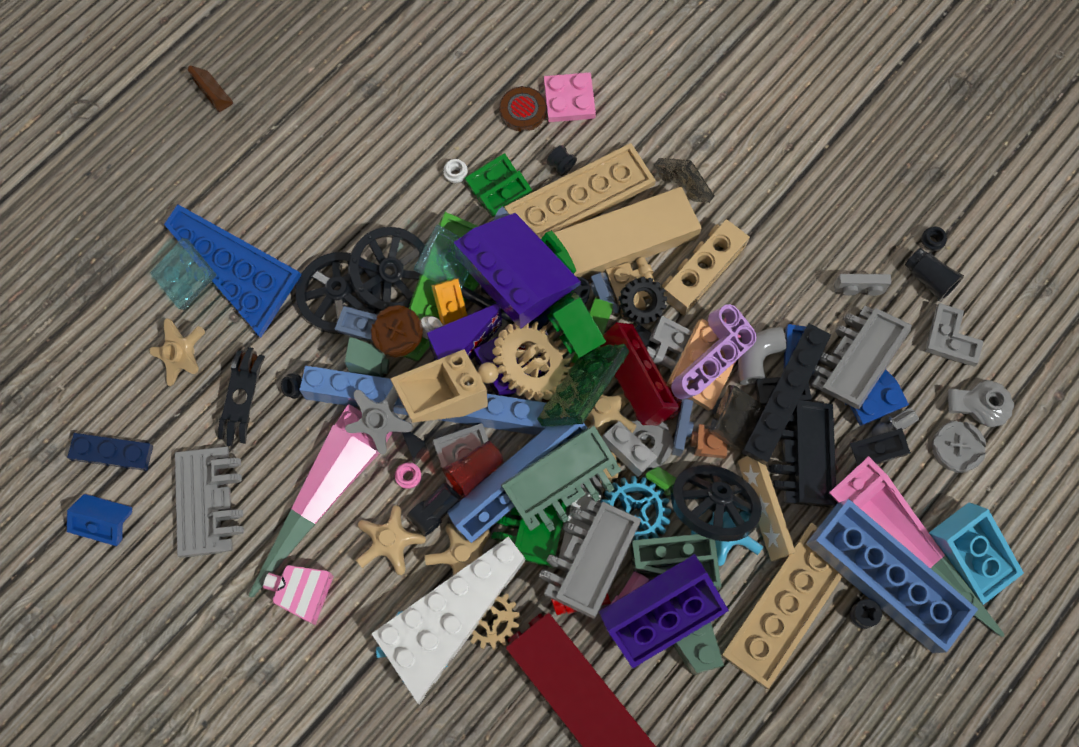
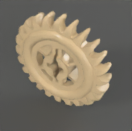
[492,321,572,401]

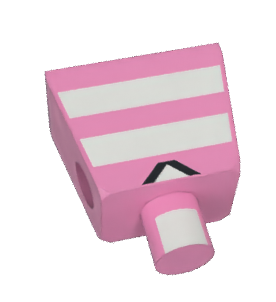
[263,566,334,625]

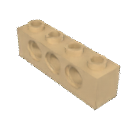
[662,219,750,316]

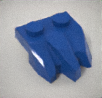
[845,369,909,426]

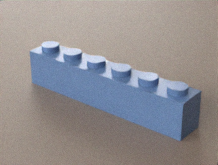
[447,408,588,543]

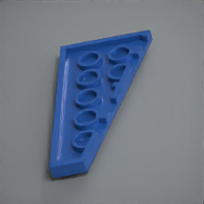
[164,204,302,337]

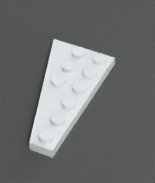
[372,537,525,704]

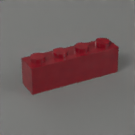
[600,322,679,426]

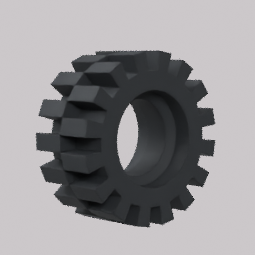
[618,277,667,324]

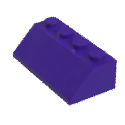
[599,554,729,669]

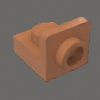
[690,424,728,458]

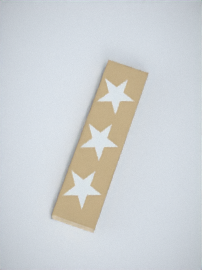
[738,456,796,561]

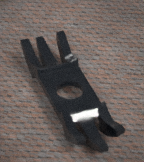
[218,347,265,447]

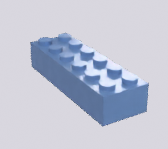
[806,499,978,653]

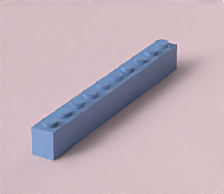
[300,366,563,435]

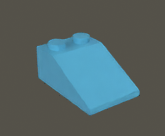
[929,502,1024,605]

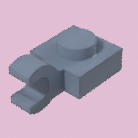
[591,273,620,313]

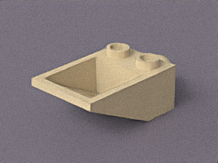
[390,349,499,423]

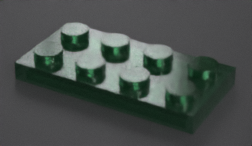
[537,344,629,427]

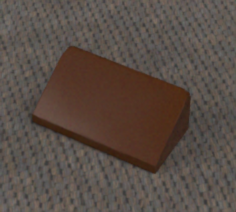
[188,65,233,112]

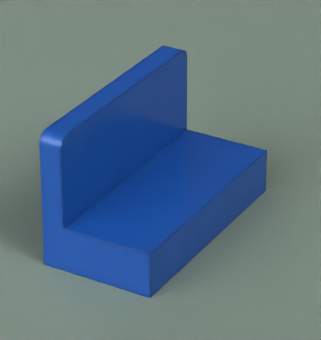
[67,494,132,546]

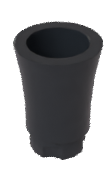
[905,248,964,302]

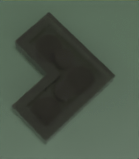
[653,158,715,203]

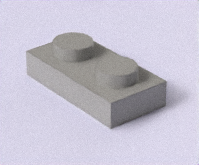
[834,274,891,296]
[602,421,657,477]

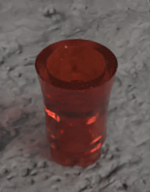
[442,441,503,498]

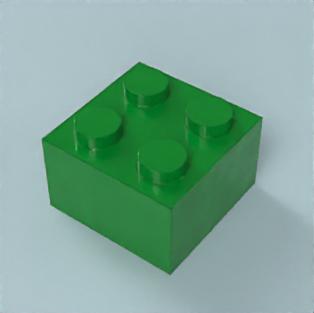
[547,291,606,358]

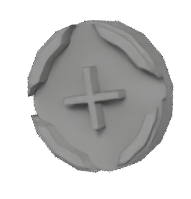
[932,421,986,473]

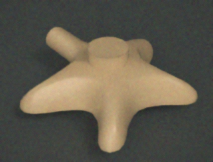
[150,318,205,386]
[573,382,637,437]
[356,505,426,575]
[425,523,491,576]

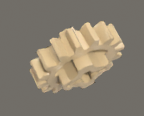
[471,594,520,650]

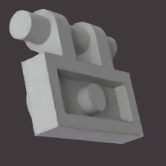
[646,316,693,373]

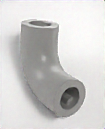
[738,327,786,385]

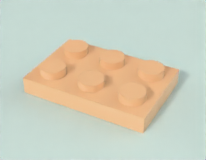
[666,318,736,411]

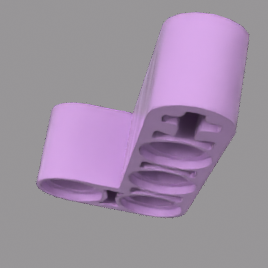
[671,304,757,399]

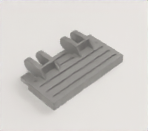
[812,306,912,410]
[175,446,244,558]
[539,498,641,619]

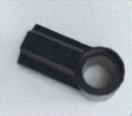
[407,483,461,536]

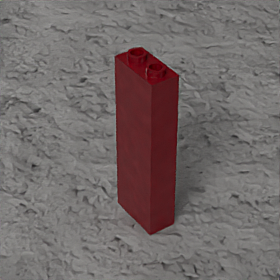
[506,612,656,747]

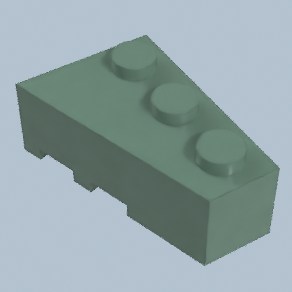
[630,534,722,591]
[673,622,724,675]

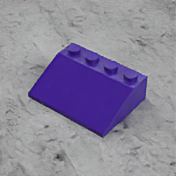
[454,213,581,329]

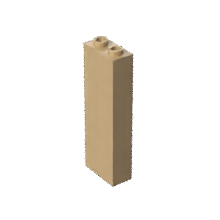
[554,186,702,280]

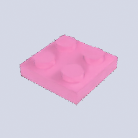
[544,72,596,122]

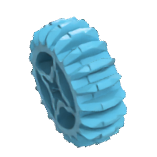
[600,476,671,540]

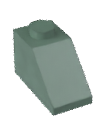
[345,337,390,378]

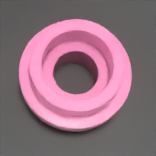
[395,462,421,489]

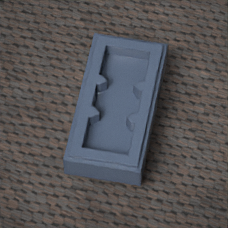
[671,399,694,457]

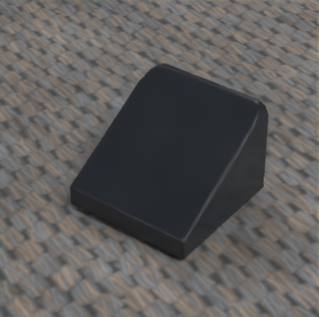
[402,431,427,464]

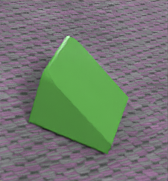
[646,467,676,496]

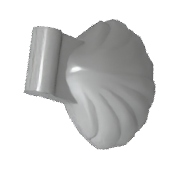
[948,380,1014,427]

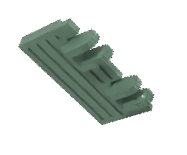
[501,425,622,532]

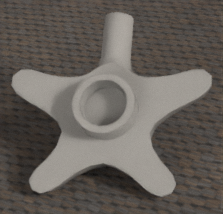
[345,386,413,455]

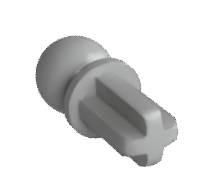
[872,408,919,436]

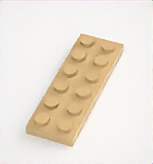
[504,143,656,239]
[721,523,843,689]

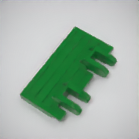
[491,498,567,568]

